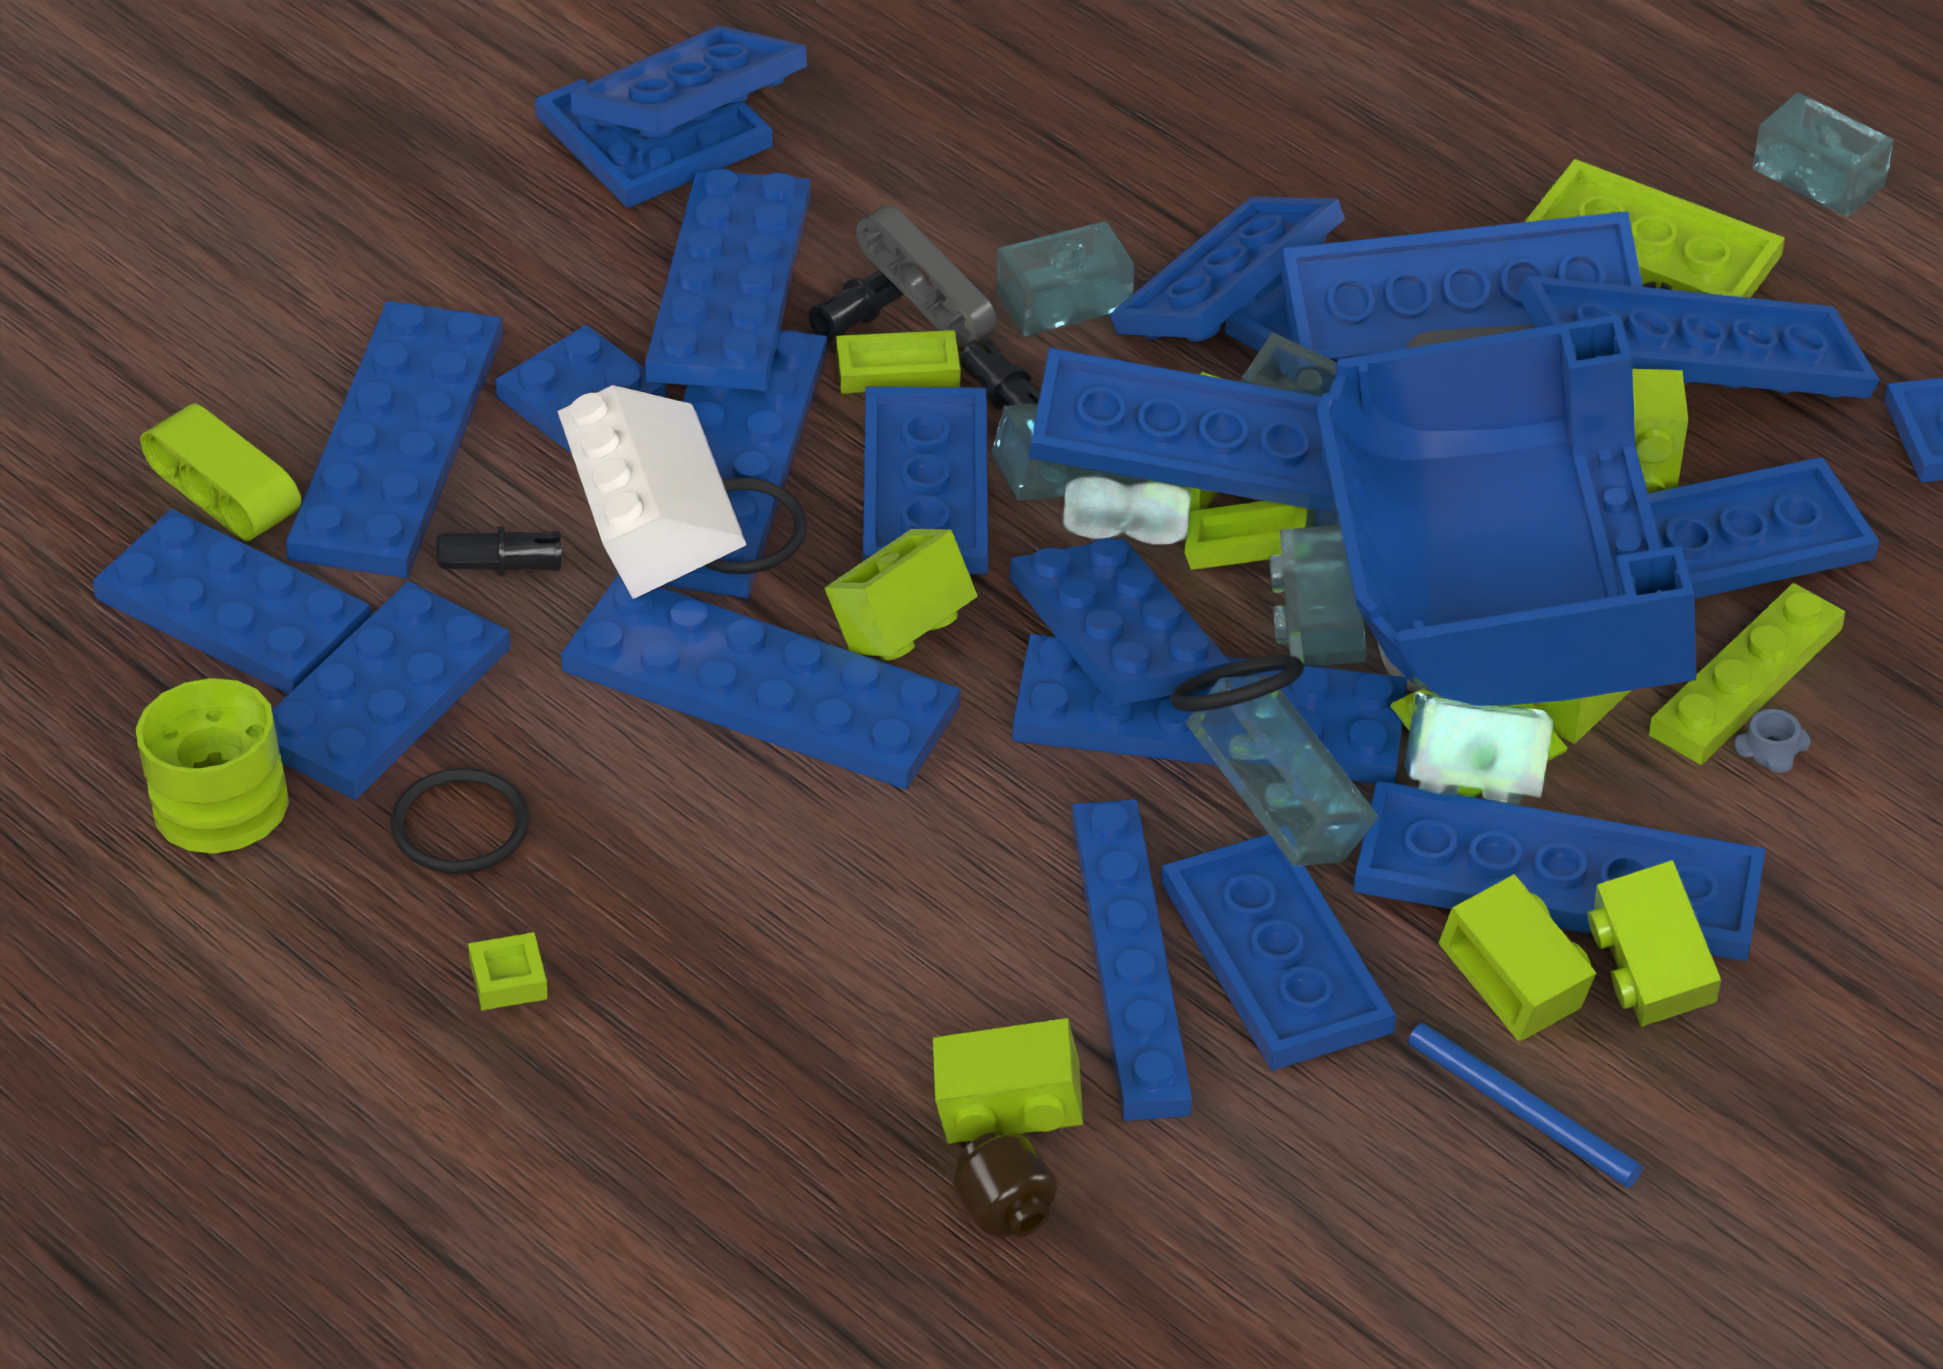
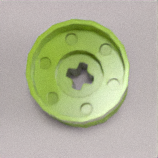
[136,678,289,854]

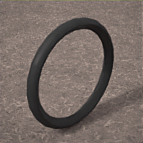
[704,477,807,574]
[1170,655,1304,712]
[391,768,530,874]

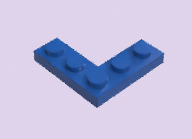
[535,79,773,208]

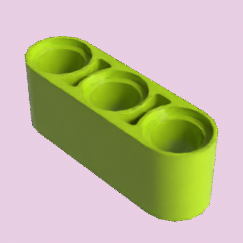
[140,403,302,541]

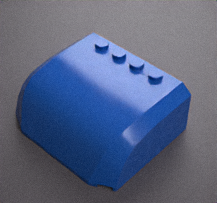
[1317,314,1696,706]

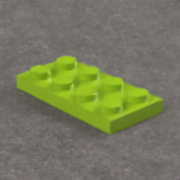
[1525,159,1785,298]

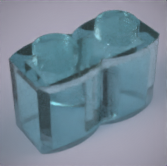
[1062,469,1191,544]

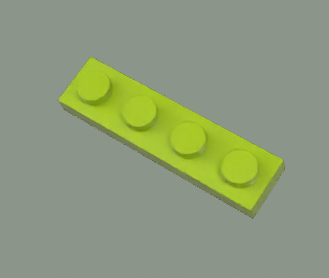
[1649,583,1846,765]

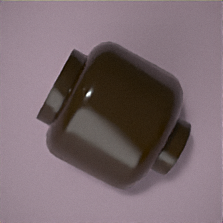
[953,1131,1057,1237]

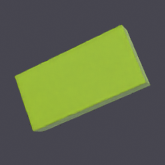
[836,330,961,394]
[1184,501,1316,570]

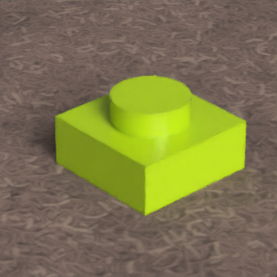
[468,932,548,1011]

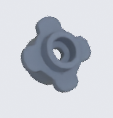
[1734,709,1811,773]

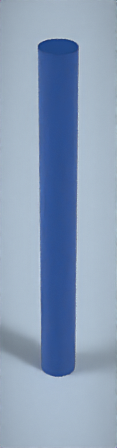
[1408,1022,1643,1188]

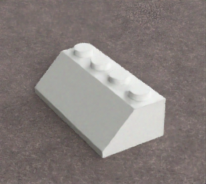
[558,385,747,599]

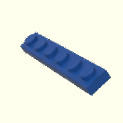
[1072,799,1192,1121]

